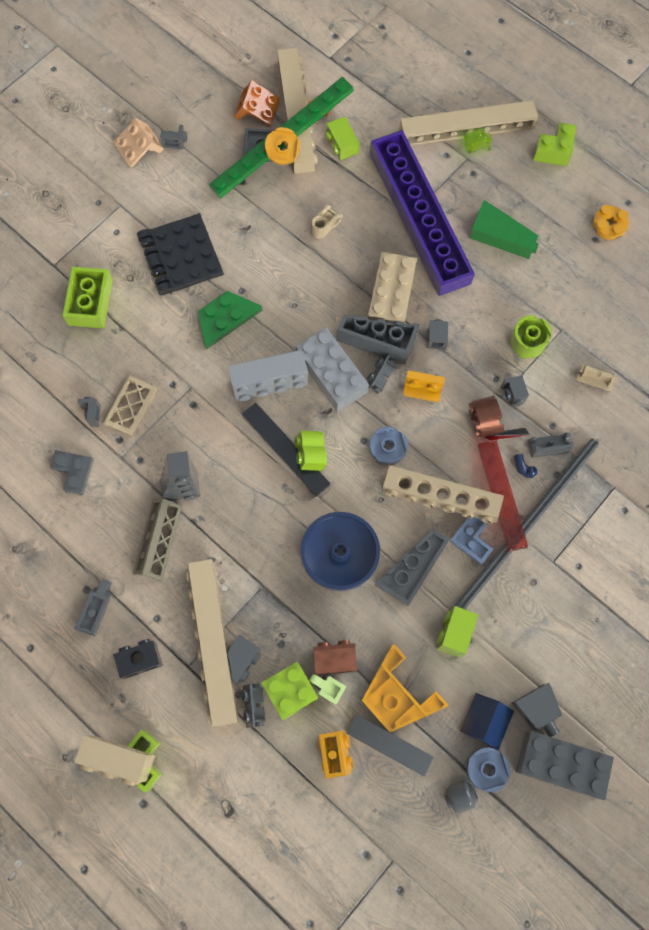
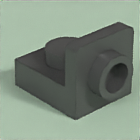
[160,125,187,149]
[77,397,101,427]

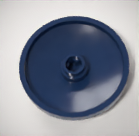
[301,512,380,591]

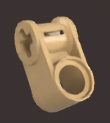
[311,204,343,239]

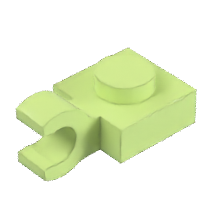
[309,674,347,705]

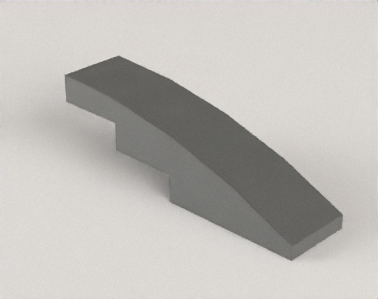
[346,715,434,777]

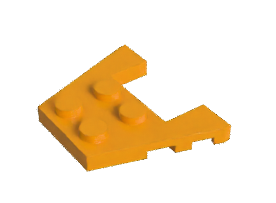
[361,644,449,732]

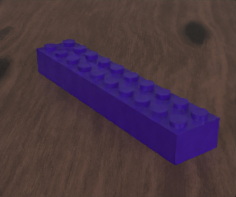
[370,130,475,296]

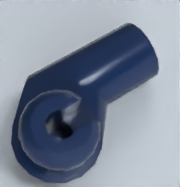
[514,454,538,478]

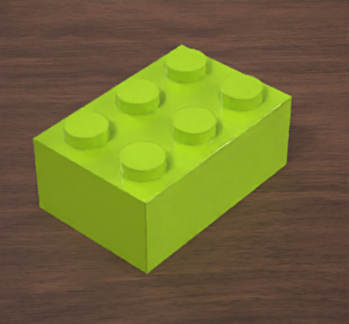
[63,266,113,329]

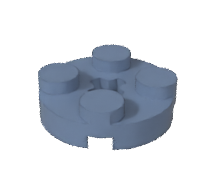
[369,427,408,465]
[467,748,510,792]

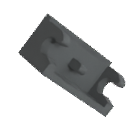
[528,432,574,458]

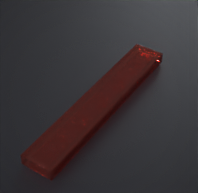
[478,440,528,552]

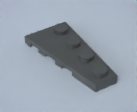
[374,529,449,606]

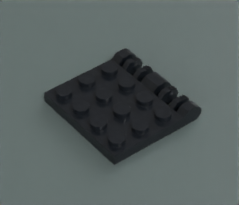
[137,213,224,295]

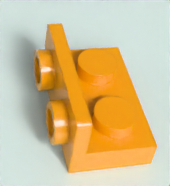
[403,370,445,402]

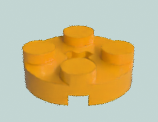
[265,127,300,165]
[592,205,629,240]

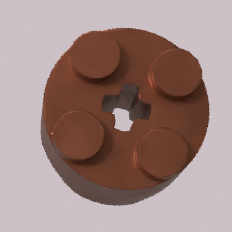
[468,395,504,438]

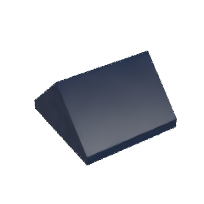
[460,693,514,750]

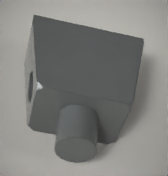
[512,683,562,737]

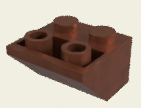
[313,640,357,675]

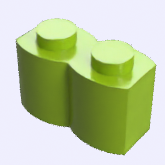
[294,430,327,471]

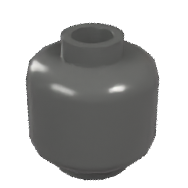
[445,781,478,813]

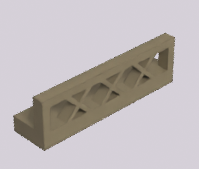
[133,498,182,581]

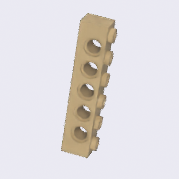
[383,465,504,524]

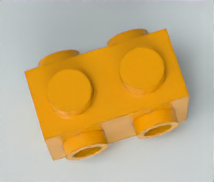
[318,730,353,779]

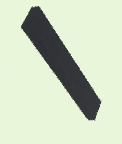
[242,403,330,497]

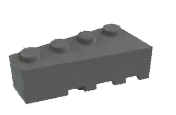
[336,315,420,365]
[160,451,200,501]

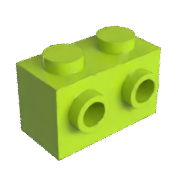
[325,116,360,161]

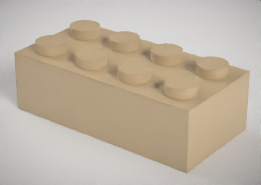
[368,252,417,323]

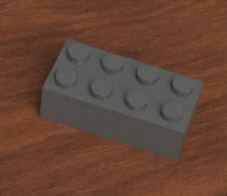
[516,731,614,800]

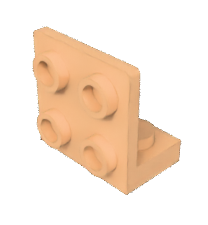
[114,118,164,167]

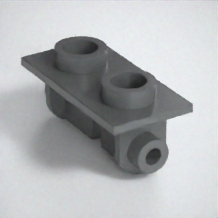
[366,354,395,394]
[241,683,265,728]

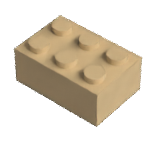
[74,736,155,786]

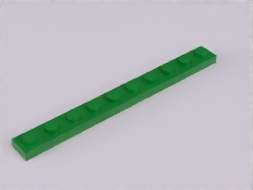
[208,76,354,199]

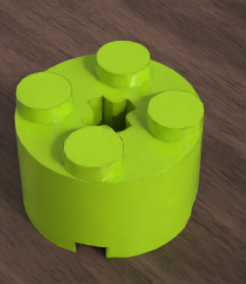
[510,315,552,359]

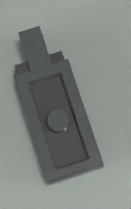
[75,579,112,636]

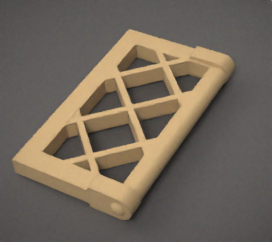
[102,375,158,437]

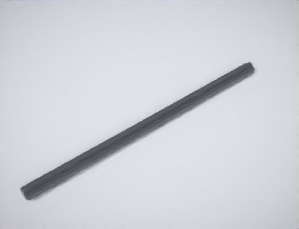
[453,438,599,609]

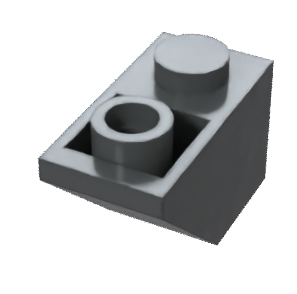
[228,635,261,684]

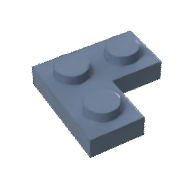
[449,517,493,566]

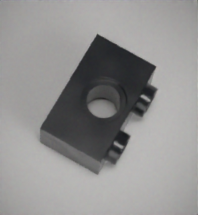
[113,639,163,679]

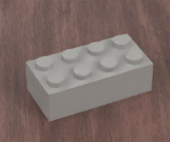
[296,327,369,412]
[228,350,308,401]

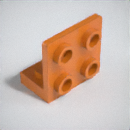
[234,80,280,126]

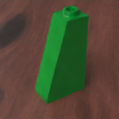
[469,200,539,259]

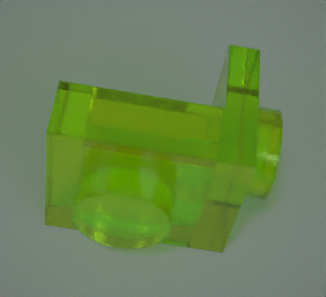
[464,128,492,154]

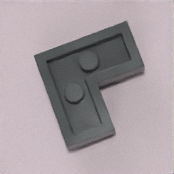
[50,450,94,495]

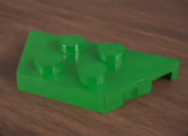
[198,291,263,349]

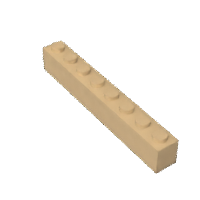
[277,48,318,174]
[399,100,538,146]
[186,559,239,727]

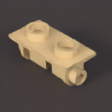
[576,364,618,392]

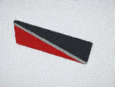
[484,428,530,441]

